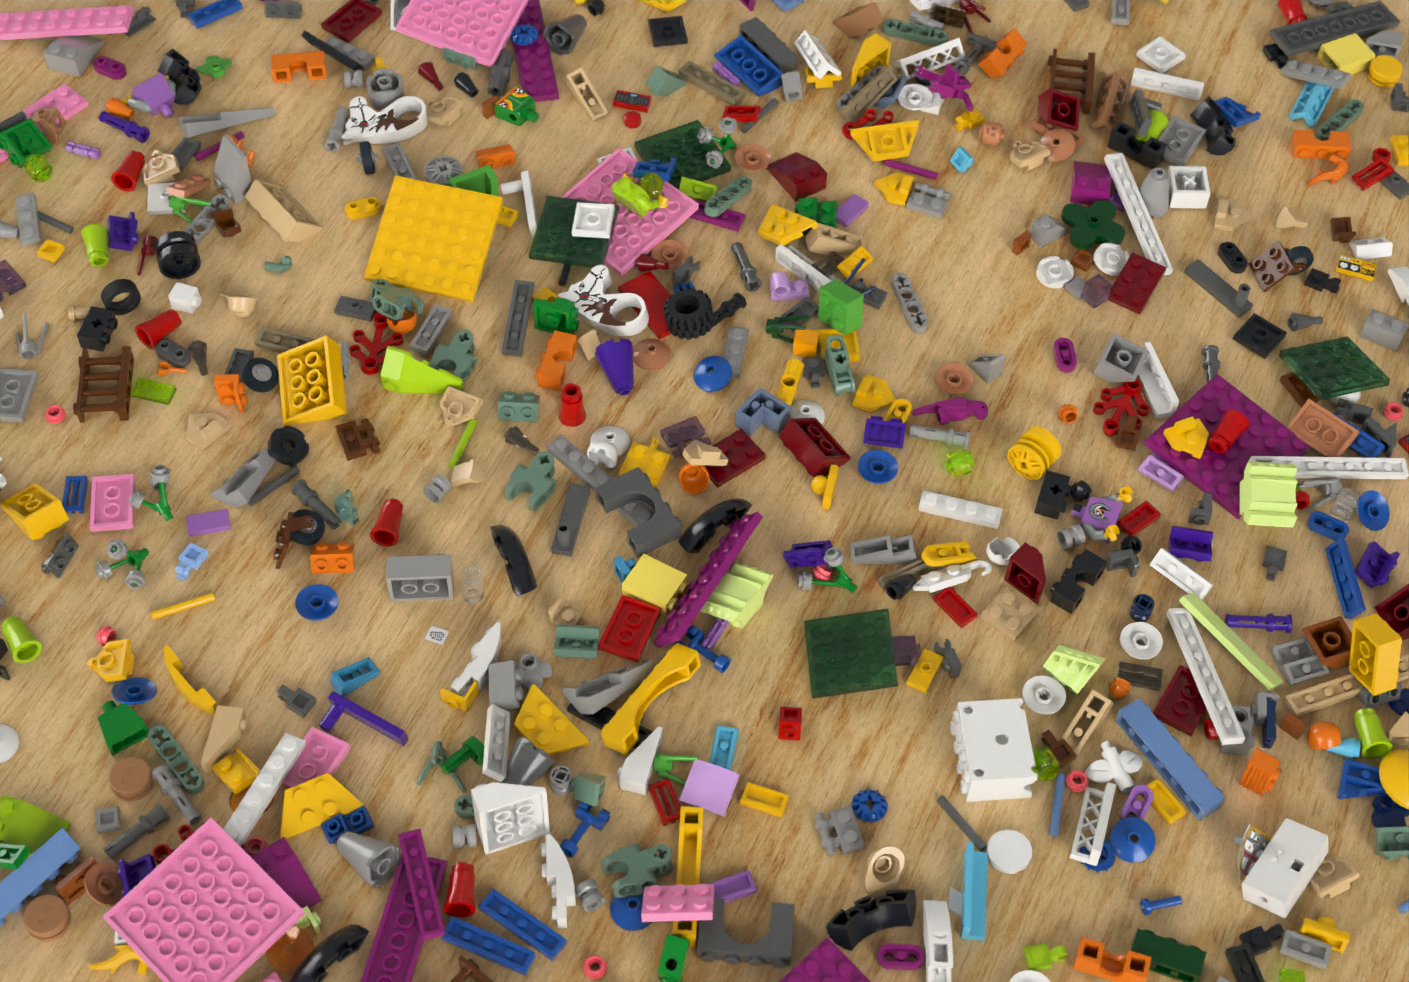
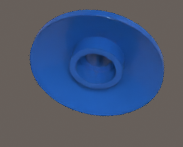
[694,356,732,392]
[858,450,898,484]
[1357,490,1390,531]
[295,584,338,621]
[112,678,157,704]
[1110,817,1156,863]
[610,893,651,931]

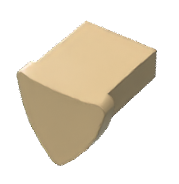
[1276,206,1308,229]
[577,329,603,361]
[450,459,486,487]

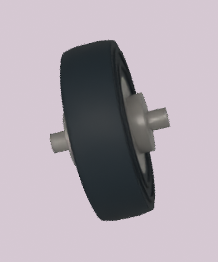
[356,141,379,175]
[242,358,279,393]

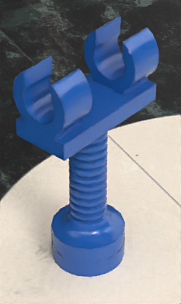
[673,625,731,673]
[559,801,611,858]

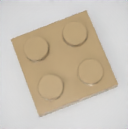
[980,587,1040,642]

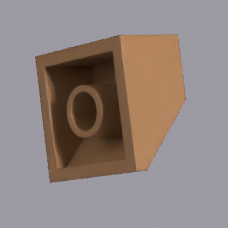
[832,2,884,38]

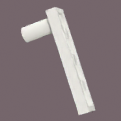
[501,171,540,238]

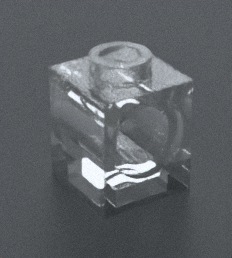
[1329,486,1362,523]

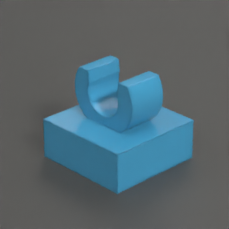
[613,556,636,583]

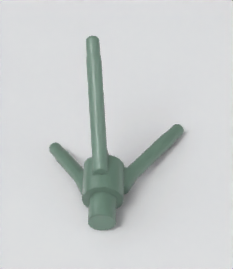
[417,741,466,792]

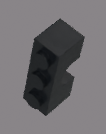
[1107,121,1167,169]
[1050,549,1107,614]

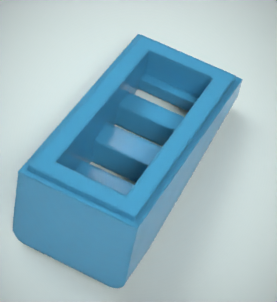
[330,657,380,696]

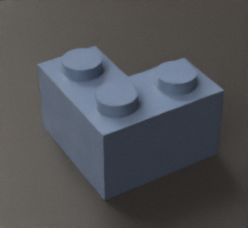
[735,388,792,436]

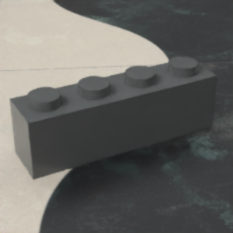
[739,17,798,74]

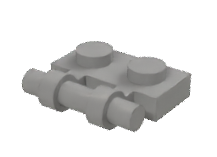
[906,183,951,219]
[814,806,865,857]

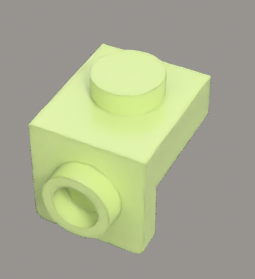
[287,906,321,937]

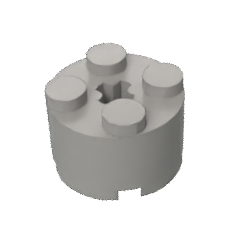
[366,68,404,110]

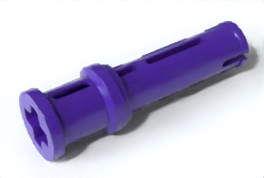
[99,111,150,143]
[1225,613,1292,633]

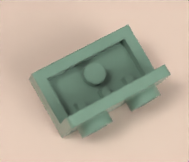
[442,47,479,70]
[498,391,540,422]
[554,624,599,659]
[1375,826,1409,860]

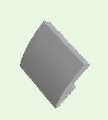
[1269,637,1330,686]

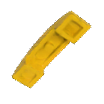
[164,644,217,715]

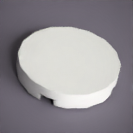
[1093,243,1130,276]
[1036,256,1074,289]
[986,829,1032,874]

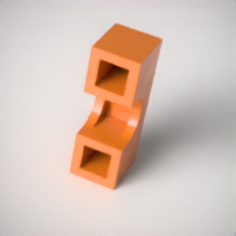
[978,28,1028,79]
[271,51,327,83]
[1291,129,1351,160]
[535,330,578,391]
[1073,937,1151,982]

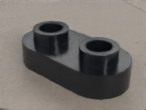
[1218,242,1248,274]

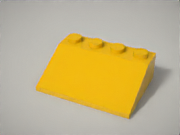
[277,335,347,425]

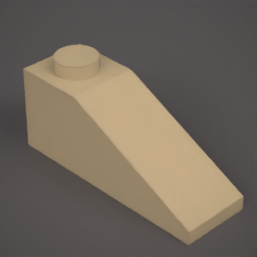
[565,67,608,122]
[805,223,866,255]
[1061,689,1114,756]
[201,705,249,775]

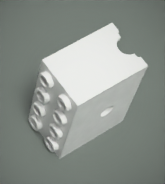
[950,698,1038,802]

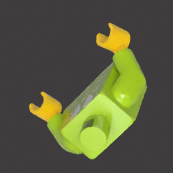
[611,173,669,218]

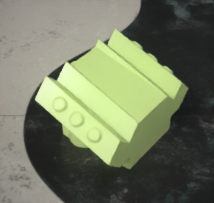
[1239,461,1298,527]
[700,563,774,629]
[1042,645,1106,696]

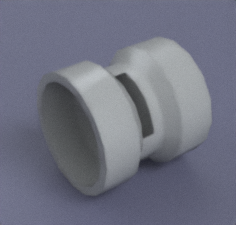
[344,70,364,88]
[423,474,452,503]
[1057,524,1085,549]
[550,765,572,796]
[452,824,477,848]
[575,879,605,912]

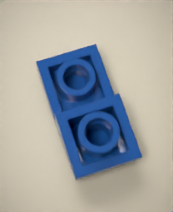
[321,805,375,844]

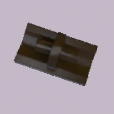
[933,4,966,28]

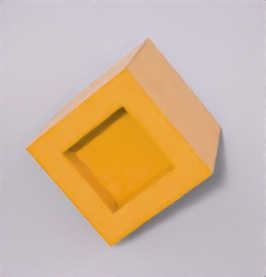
[793,329,819,358]

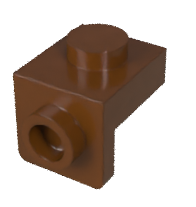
[213,207,242,237]
[1330,217,1356,243]

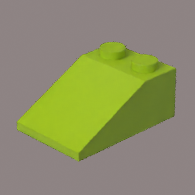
[0,795,71,858]

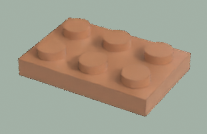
[1287,399,1359,457]

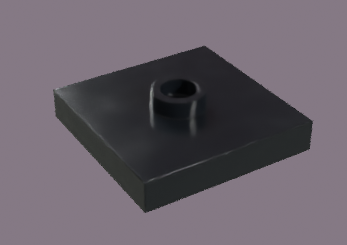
[648,16,688,47]
[1233,313,1287,359]

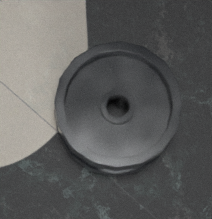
[154,231,201,279]

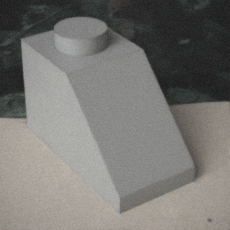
[1365,30,1403,59]
[1030,214,1070,248]

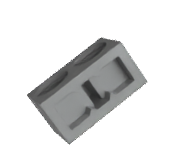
[1220,705,1255,756]

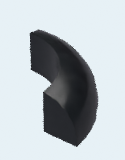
[158,48,202,105]
[1190,96,1236,156]
[679,498,752,553]
[490,525,537,596]
[826,889,916,951]
[289,924,369,982]

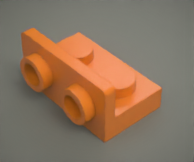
[475,144,516,169]
[214,374,248,413]

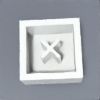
[1168,166,1210,209]

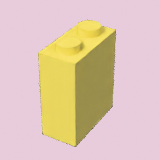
[1317,33,1376,75]
[622,553,689,616]

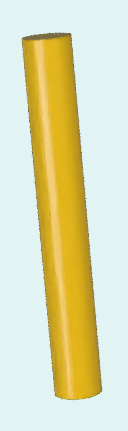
[150,593,215,620]

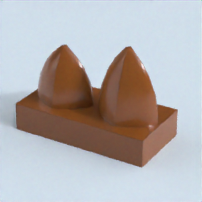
[54,856,98,906]

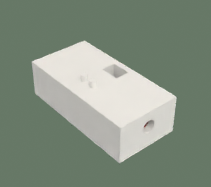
[1242,818,1329,918]

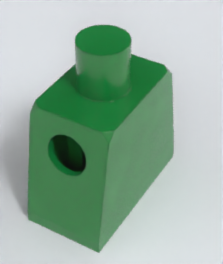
[98,701,149,756]

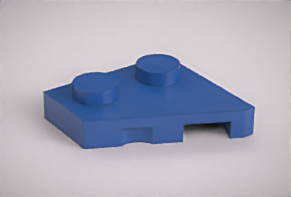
[1214,97,1261,128]
[633,158,676,182]
[1337,758,1386,799]

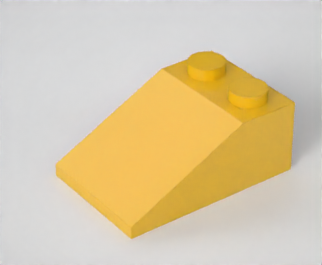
[851,33,891,88]
[0,483,69,541]

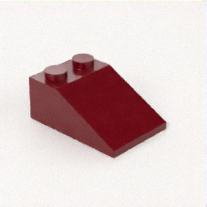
[766,152,827,202]

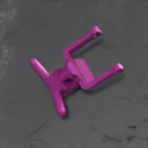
[914,64,974,112]

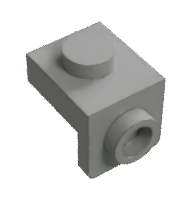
[1250,692,1279,726]

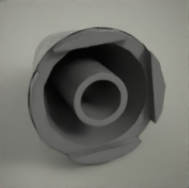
[543,14,587,55]
[498,737,554,786]

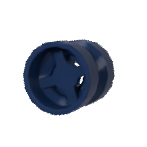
[1130,594,1155,622]

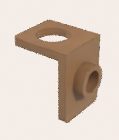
[31,107,66,135]
[39,118,59,154]

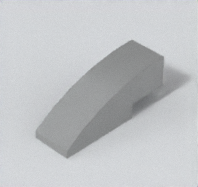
[850,535,918,565]

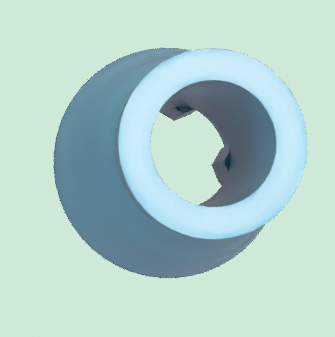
[1327,738,1360,759]

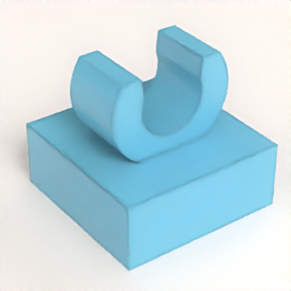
[950,147,974,173]

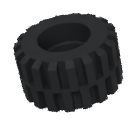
[664,288,714,340]

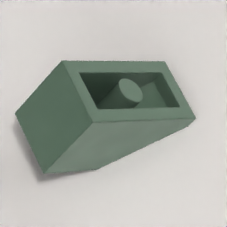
[646,66,687,96]
[571,772,606,807]

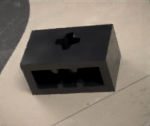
[77,306,118,352]
[1034,470,1072,520]

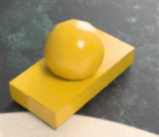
[811,464,839,510]
[1298,915,1351,954]

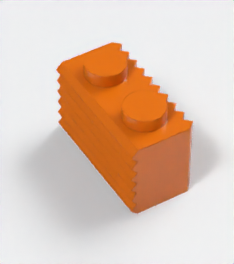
[1239,748,1282,796]

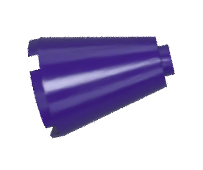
[595,338,634,395]

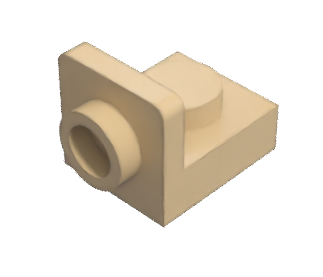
[548,597,583,626]

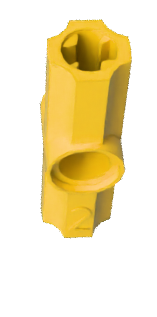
[776,358,804,406]

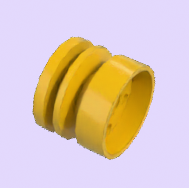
[1007,426,1062,480]

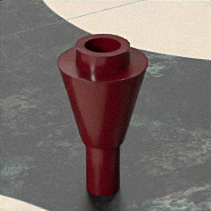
[418,62,444,91]
[637,253,669,272]

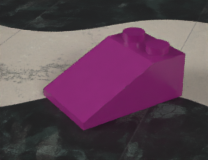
[1070,161,1111,205]
[251,837,322,908]

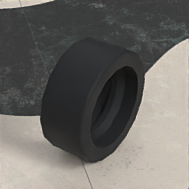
[101,279,141,315]

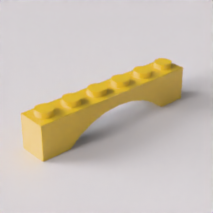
[601,643,701,755]
[673,806,704,947]

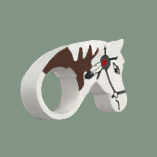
[342,96,428,145]
[558,265,649,336]

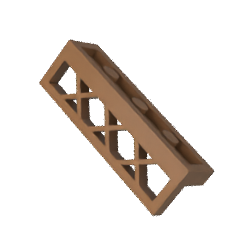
[1090,71,1130,132]

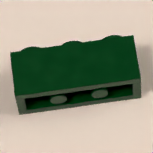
[1130,929,1206,982]

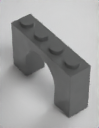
[596,467,682,558]
[697,898,795,968]

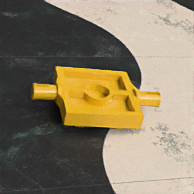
[618,438,671,488]

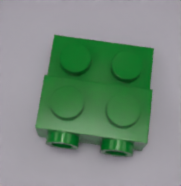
[0,118,53,169]
[795,197,838,236]
[533,297,579,334]

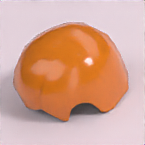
[387,309,417,334]
[678,463,710,494]
[1307,721,1341,750]

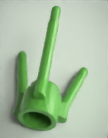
[169,195,212,227]
[653,753,698,786]

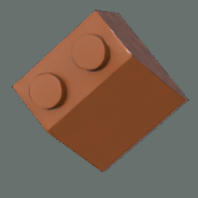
[1302,616,1352,670]

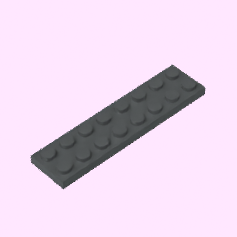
[1268,1,1400,57]

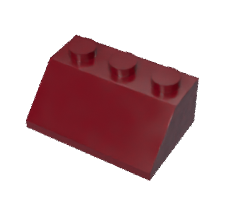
[778,418,851,477]

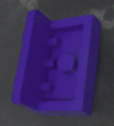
[107,212,139,251]
[863,416,906,449]
[1168,526,1213,562]
[783,540,833,568]
[1355,541,1400,588]
[118,853,156,896]

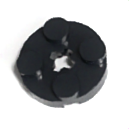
[268,426,309,467]

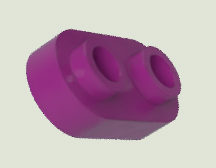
[93,56,127,80]
[1053,338,1077,373]
[877,944,925,970]

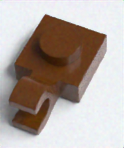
[1116,415,1140,451]
[1041,730,1077,770]

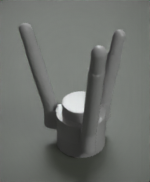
[15,313,49,359]
[1297,478,1342,512]

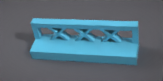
[1289,81,1334,127]
[961,842,988,941]

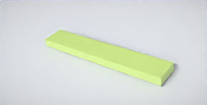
[1179,592,1284,691]

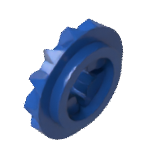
[510,23,538,45]
[852,788,888,822]
[1079,840,1116,873]

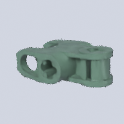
[369,279,424,320]
[430,330,477,382]
[824,334,856,396]
[504,451,557,511]
[601,844,673,898]

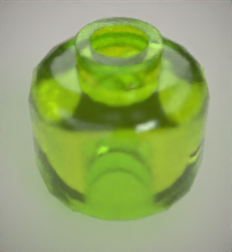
[24,154,53,182]
[639,173,664,200]
[944,448,975,477]
[1031,748,1060,781]

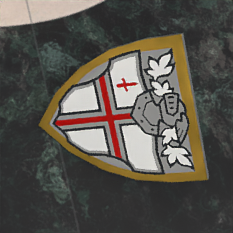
[1234,823,1272,880]

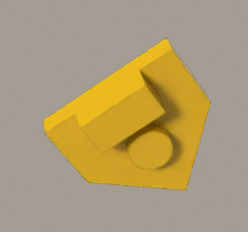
[804,65,842,89]
[874,172,915,206]
[852,374,896,413]
[1163,416,1209,459]
[86,639,135,682]

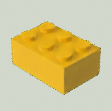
[1349,613,1402,696]

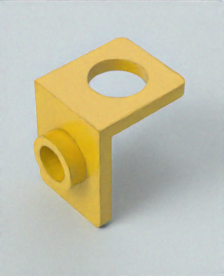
[440,681,479,712]

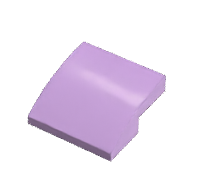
[1138,452,1185,492]
[679,760,740,817]

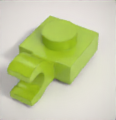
[1024,943,1068,971]

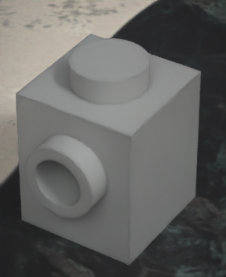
[781,71,803,102]

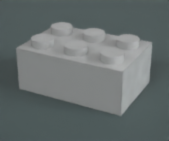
[386,554,454,601]

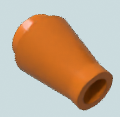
[106,97,135,120]

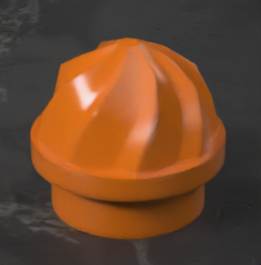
[1058,404,1078,424]
[1109,677,1130,699]

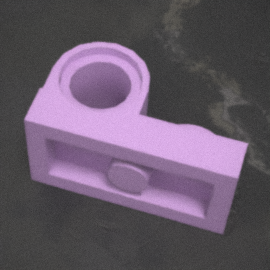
[769,272,809,301]

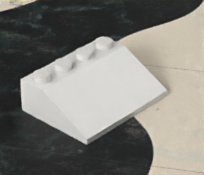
[471,782,550,855]

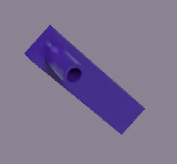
[318,691,408,746]

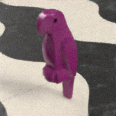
[913,398,988,426]

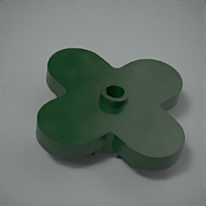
[1061,200,1125,249]

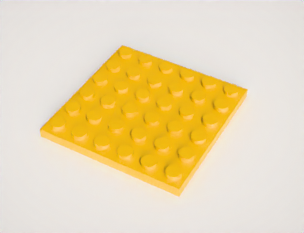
[364,175,504,303]

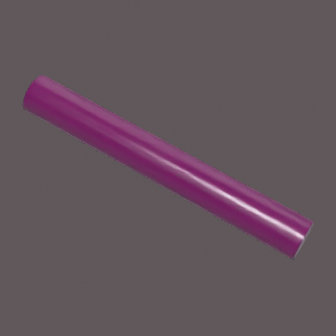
[194,131,245,162]
[884,159,938,180]

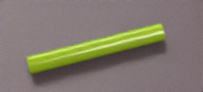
[448,418,477,469]

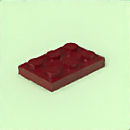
[321,0,382,43]
[1106,252,1167,315]
[705,429,766,488]
[1153,665,1207,737]

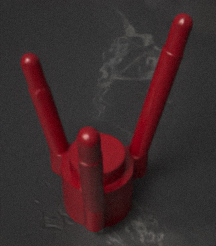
[959,0,991,34]
[137,236,158,276]

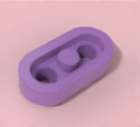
[1120,785,1153,820]

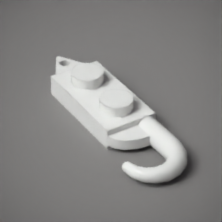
[913,560,992,593]

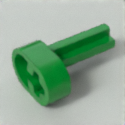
[439,736,484,775]

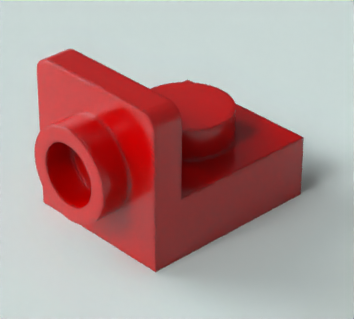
[778,706,802,741]

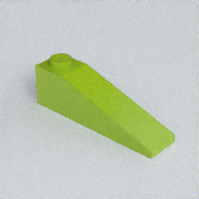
[380,346,464,394]

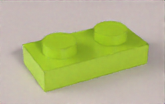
[679,177,717,203]

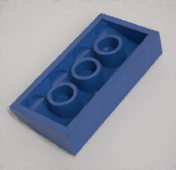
[714,35,784,96]

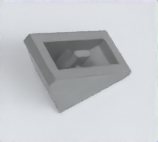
[967,354,1005,384]

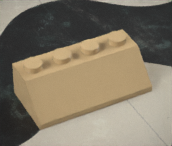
[245,179,322,243]

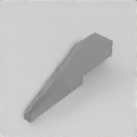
[177,108,275,138]
[210,443,287,508]
[562,653,666,714]

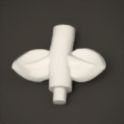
[1085,741,1142,793]

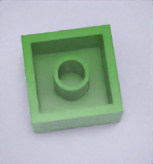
[818,279,864,336]

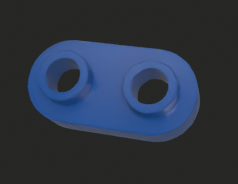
[1307,511,1349,541]

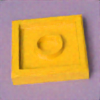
[817,328,860,363]

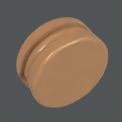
[109,756,154,801]
[23,894,71,942]

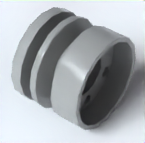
[424,156,463,186]

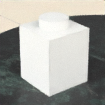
[168,282,201,314]

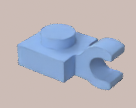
[175,543,209,581]

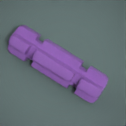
[713,61,740,86]
[65,141,101,159]
[701,617,728,651]

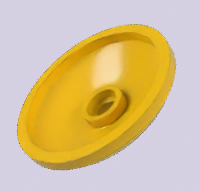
[1379,749,1409,809]

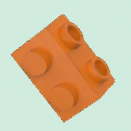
[310,541,355,574]

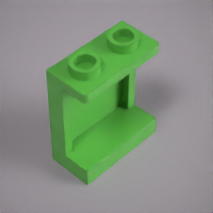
[449,165,499,196]

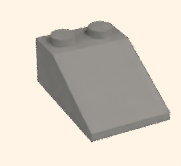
[44,35,105,77]
[213,134,252,204]

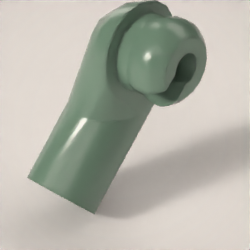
[264,256,293,273]

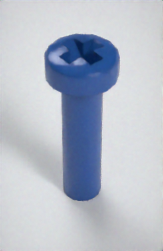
[1140,896,1182,915]

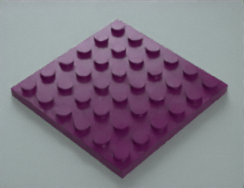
[1144,374,1310,519]

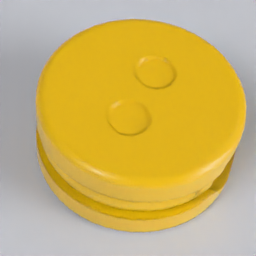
[1367,55,1403,87]

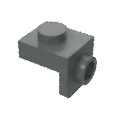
[1106,549,1140,577]

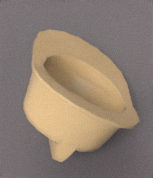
[219,293,260,317]
[864,846,905,898]

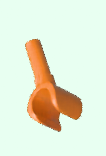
[157,361,186,376]

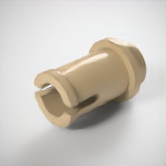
[68,306,91,321]

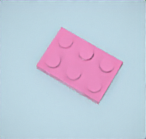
[90,474,135,532]
[281,727,351,789]
[641,884,715,922]

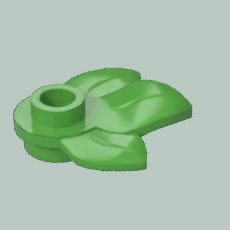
[196,56,232,78]

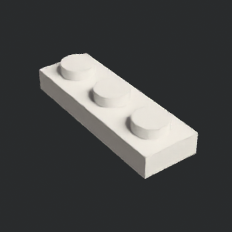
[1150,548,1214,601]

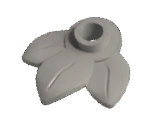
[518,653,552,691]

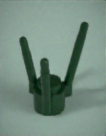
[766,315,809,344]

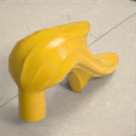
[87,944,148,975]

